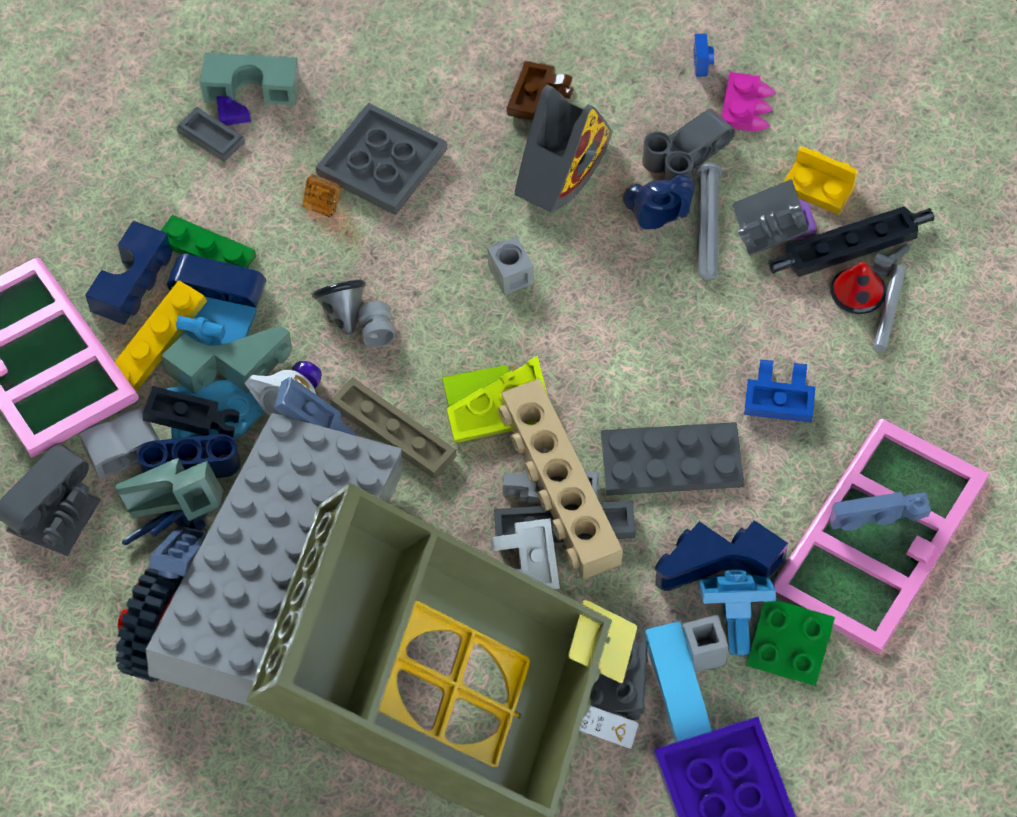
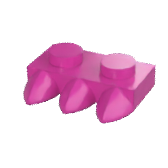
[722,72,775,132]

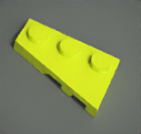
[446,355,547,444]

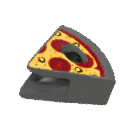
[515,85,613,213]

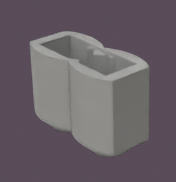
[80,409,159,479]

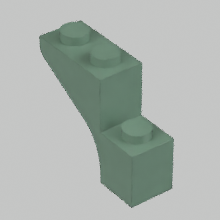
[161,326,292,394]
[115,458,223,521]

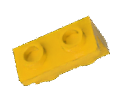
[783,146,858,215]

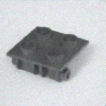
[732,179,810,256]
[6,482,101,556]
[589,641,648,720]

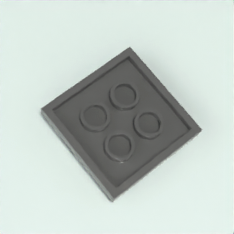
[315,103,448,215]

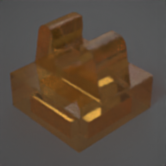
[302,174,342,217]

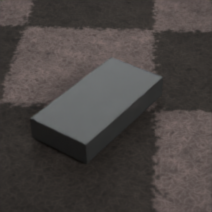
[176,107,245,162]

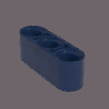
[166,254,267,308]
[137,434,241,478]

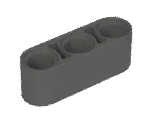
[0,444,89,536]

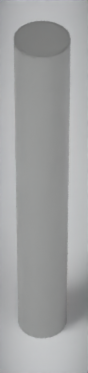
[873,265,906,352]

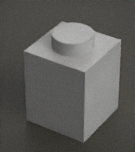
[682,615,729,673]

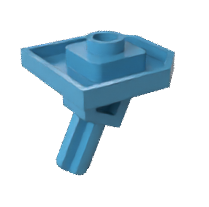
[699,570,776,656]

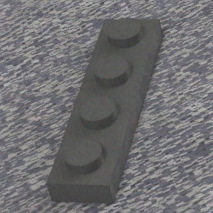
[494,501,636,543]

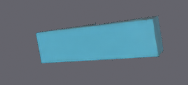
[645,621,712,742]

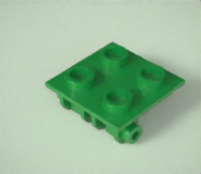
[746,600,835,686]

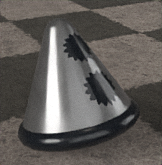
[312,279,366,335]

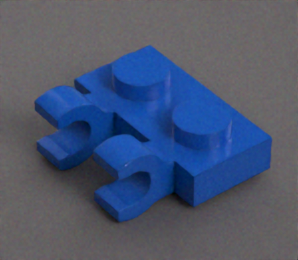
[744,359,816,423]

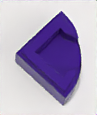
[216,96,251,126]

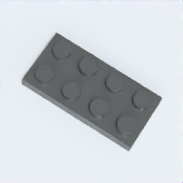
[601,422,744,496]

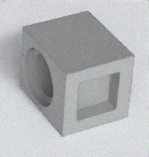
[487,237,534,295]

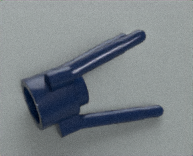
[122,510,208,545]

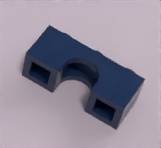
[85,221,172,325]

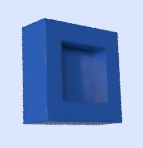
[693,33,714,77]

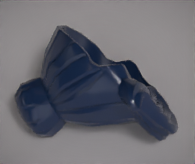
[623,173,695,230]

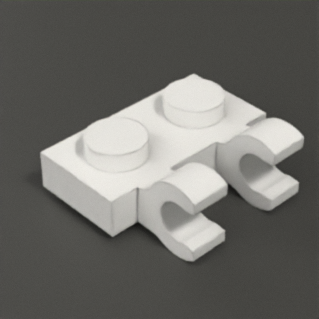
[491,518,560,589]

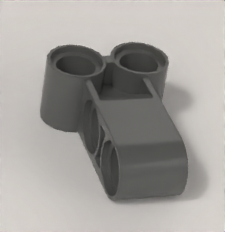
[642,109,736,180]

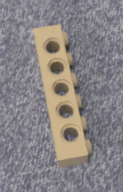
[498,378,623,580]

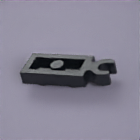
[143,386,240,438]

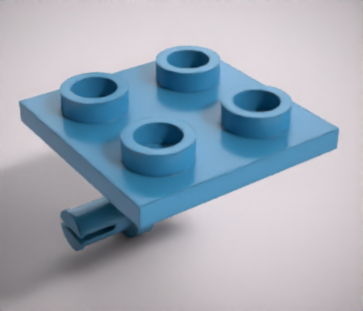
[176,297,257,345]

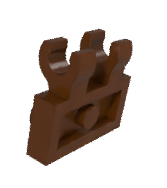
[507,61,574,121]

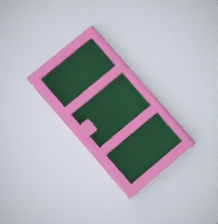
[0,258,139,459]
[772,419,989,655]

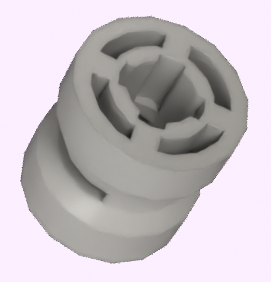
[358,301,396,347]

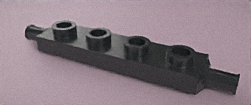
[768,206,935,277]

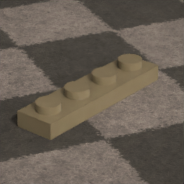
[331,377,457,479]

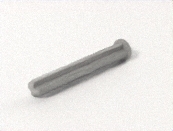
[696,163,722,281]

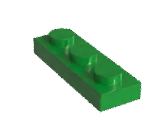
[161,215,256,268]

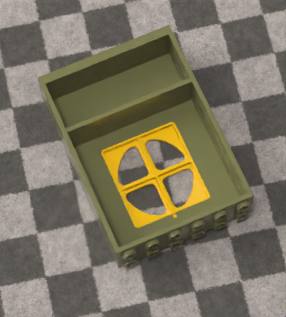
[246,483,612,817]

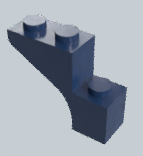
[655,520,788,591]

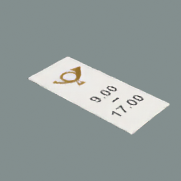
[580,706,639,749]

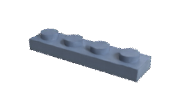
[148,525,208,579]

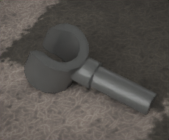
[872,244,910,277]

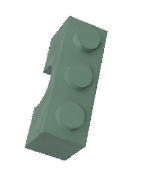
[200,53,300,105]

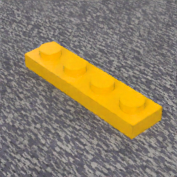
[98,280,207,393]

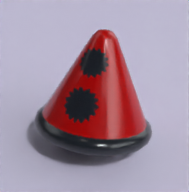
[830,262,886,314]

